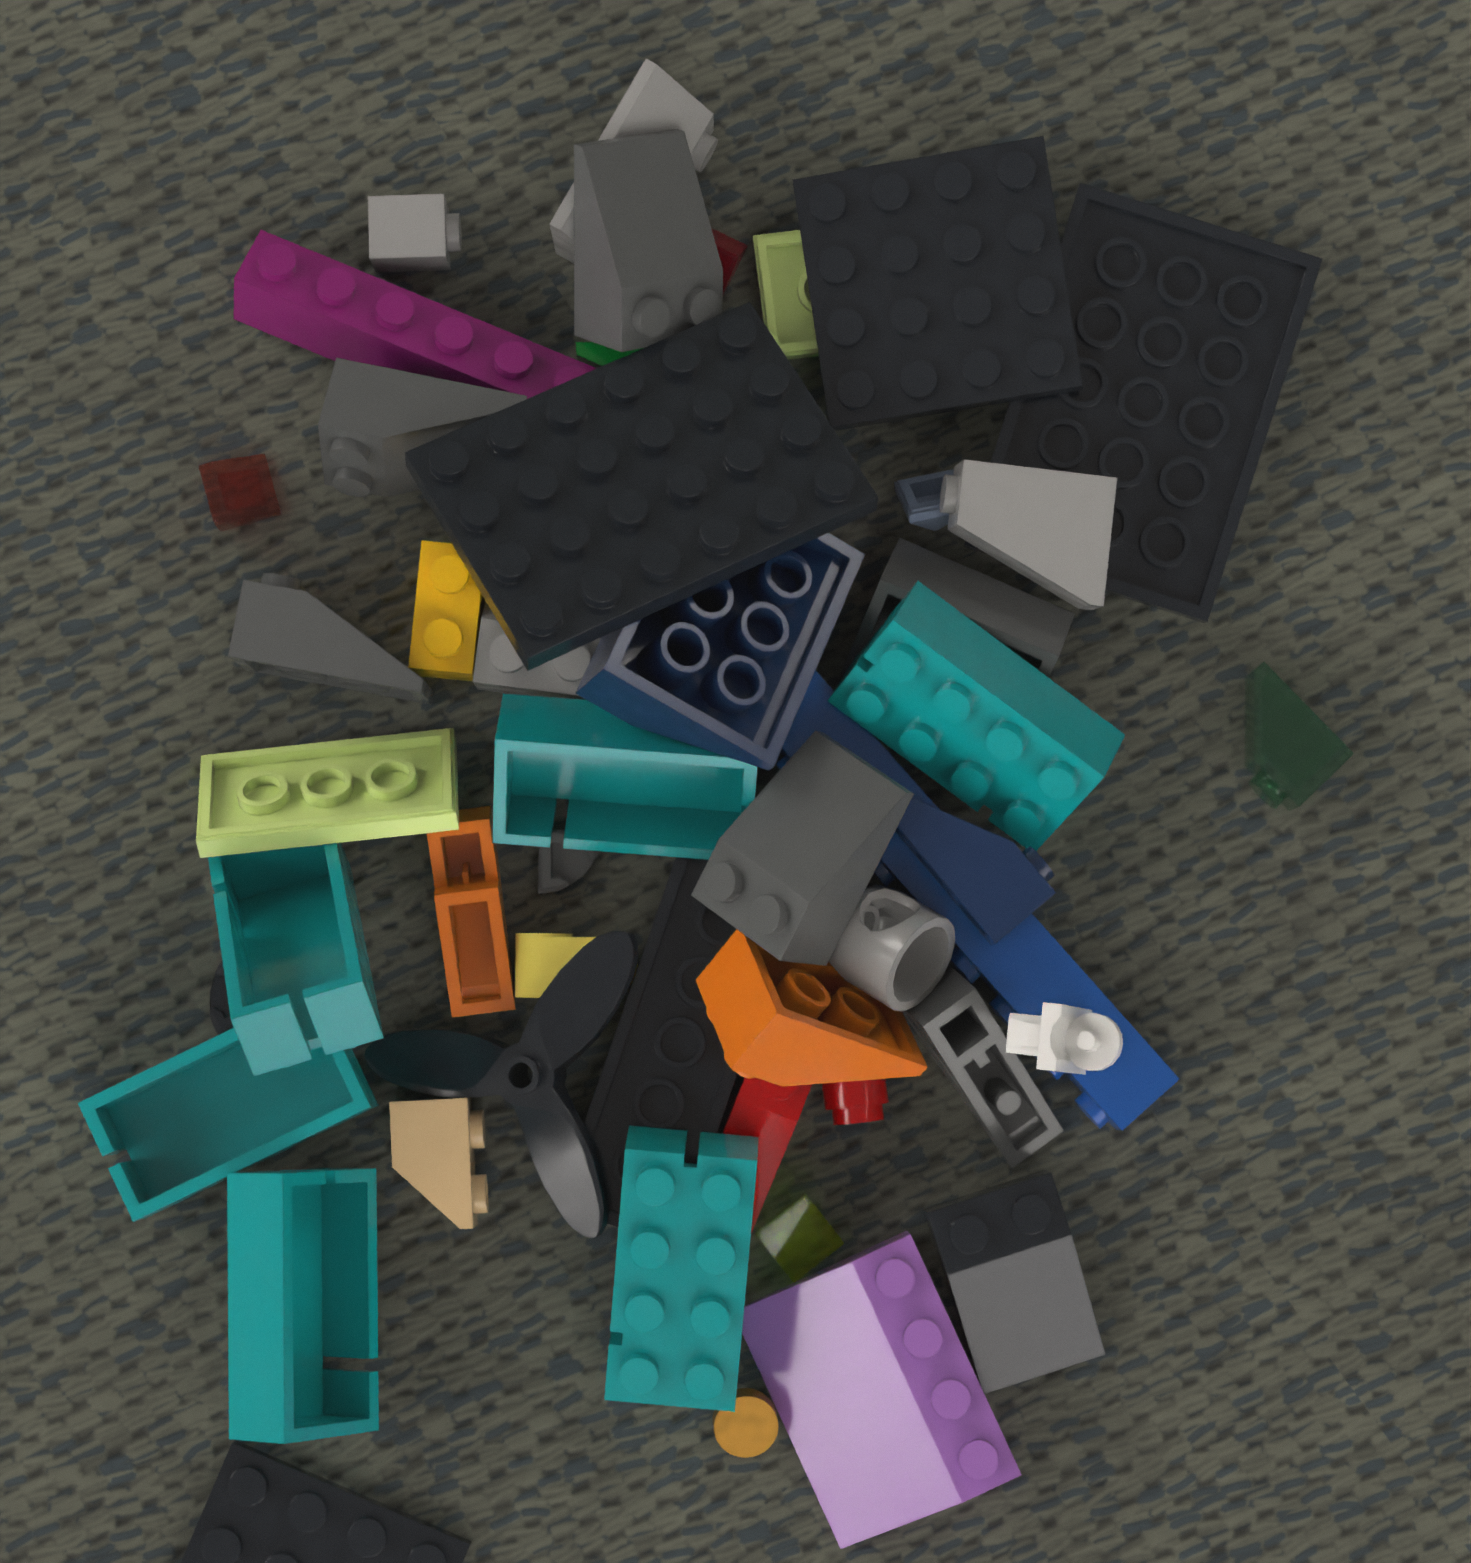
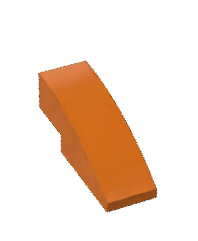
[427,806,516,1018]

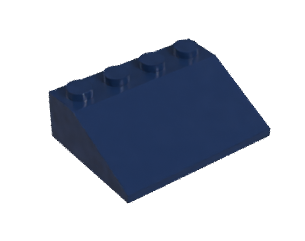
[575,533,865,770]

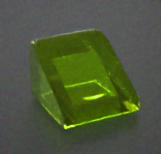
[754,1192,844,1283]

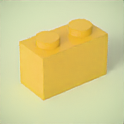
[408,540,486,681]

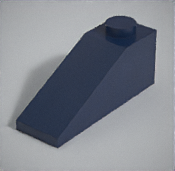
[895,798,1056,945]

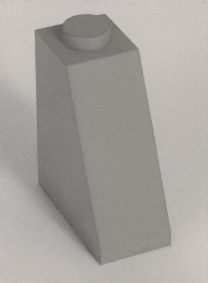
[939,460,1117,610]

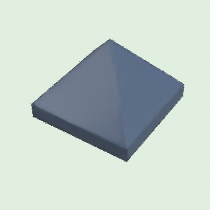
[894,469,954,531]

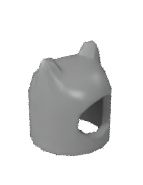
[829,884,955,1011]

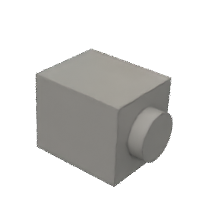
[368,194,462,272]

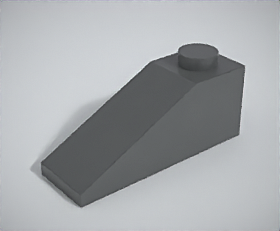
[902,964,1064,1168]

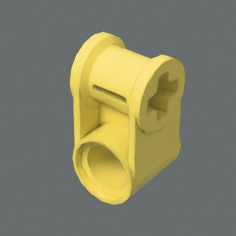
[514,933,638,998]

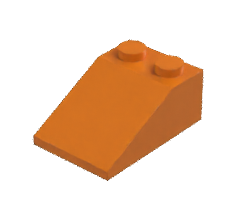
[696,930,928,1087]

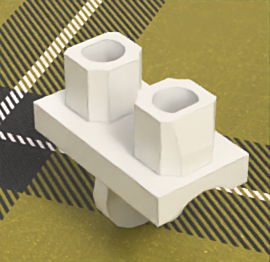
[1006,1002,1123,1075]

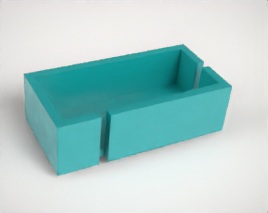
[827,581,1125,851]
[492,693,757,860]
[208,843,384,1076]
[78,1028,379,1222]
[604,1126,759,1412]
[227,1168,379,1444]

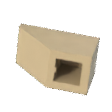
[389,1097,489,1229]

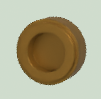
[713,1388,778,1458]

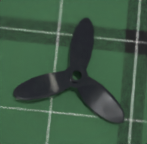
[364,931,638,1238]

